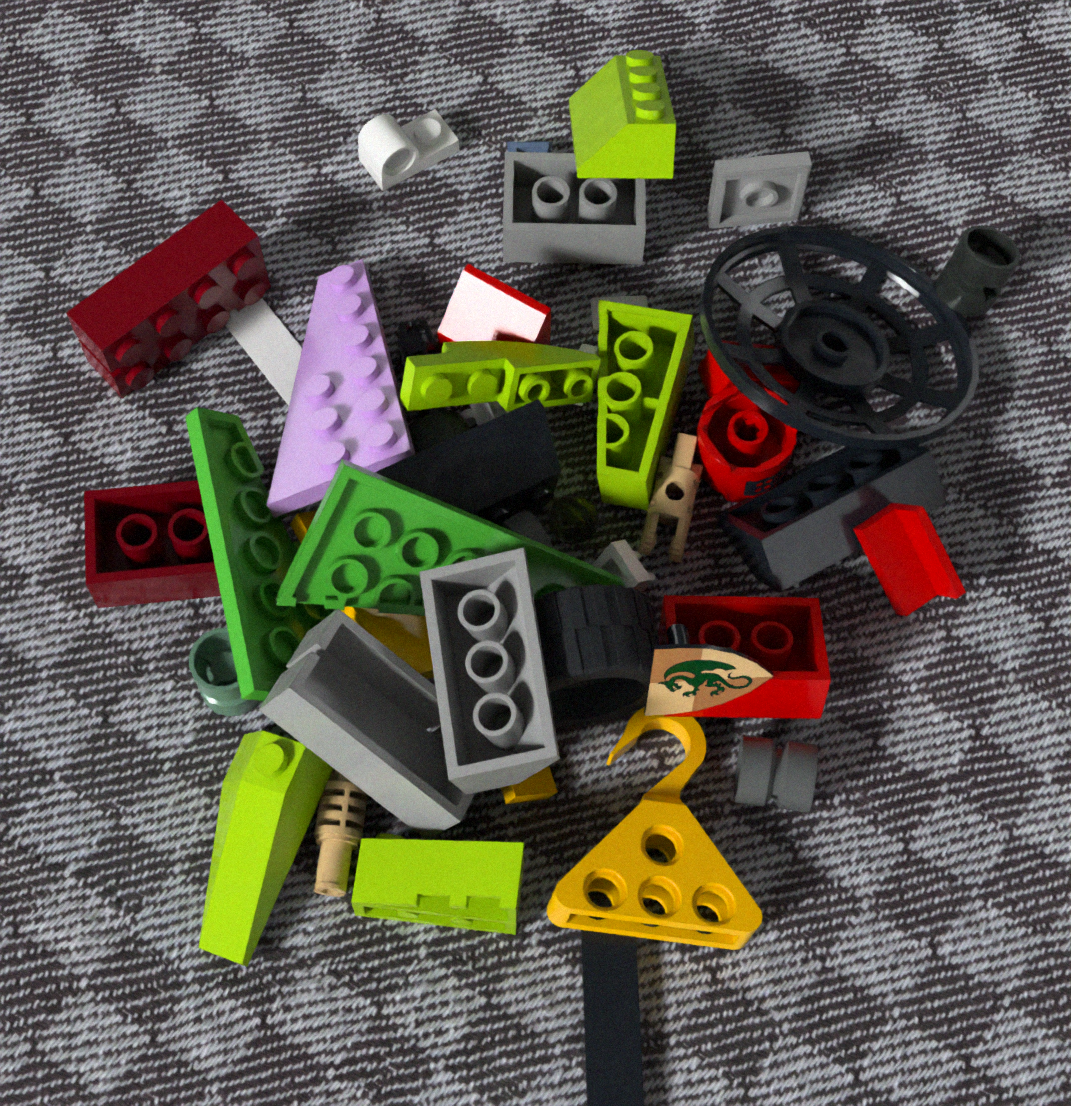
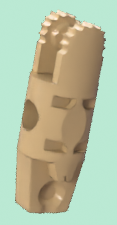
[638,432,703,563]

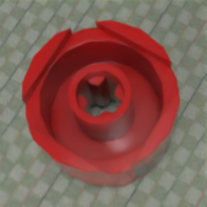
[693,386,798,503]

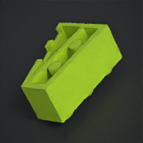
[351,833,524,935]

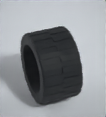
[534,584,660,728]

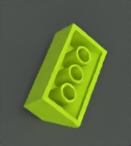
[569,50,676,179]

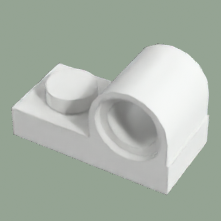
[358,109,460,191]

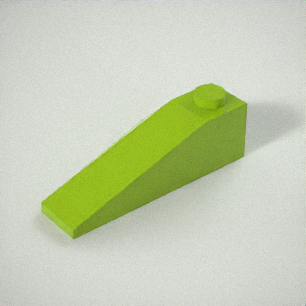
[198,730,333,967]

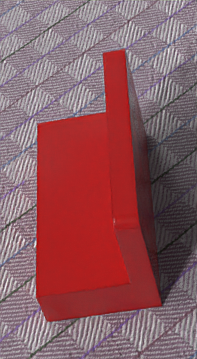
[853,503,966,617]

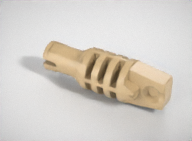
[314,770,368,897]

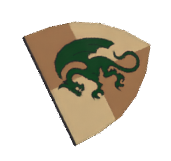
[644,624,774,716]

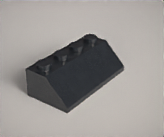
[375,399,562,526]
[715,433,947,593]

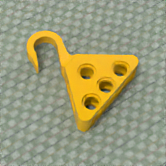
[547,707,763,950]

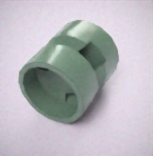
[189,627,261,716]

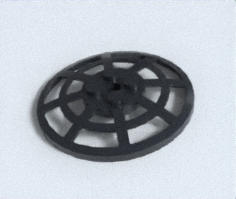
[699,226,979,450]

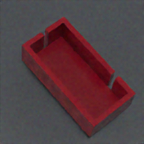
[66,199,271,399]

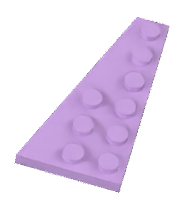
[267,259,415,518]

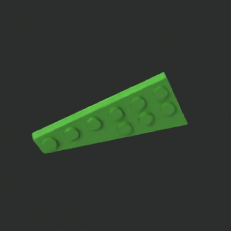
[185,407,334,701]
[275,459,624,616]

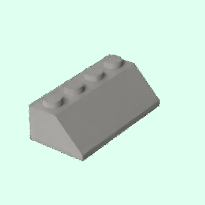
[419,548,560,795]

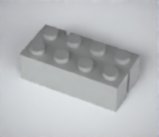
[259,608,475,840]

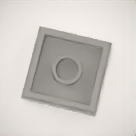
[707,151,812,229]

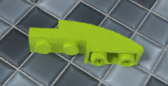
[399,341,601,411]

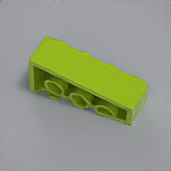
[597,300,695,511]

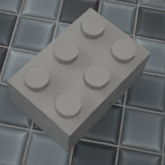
[503,152,646,265]

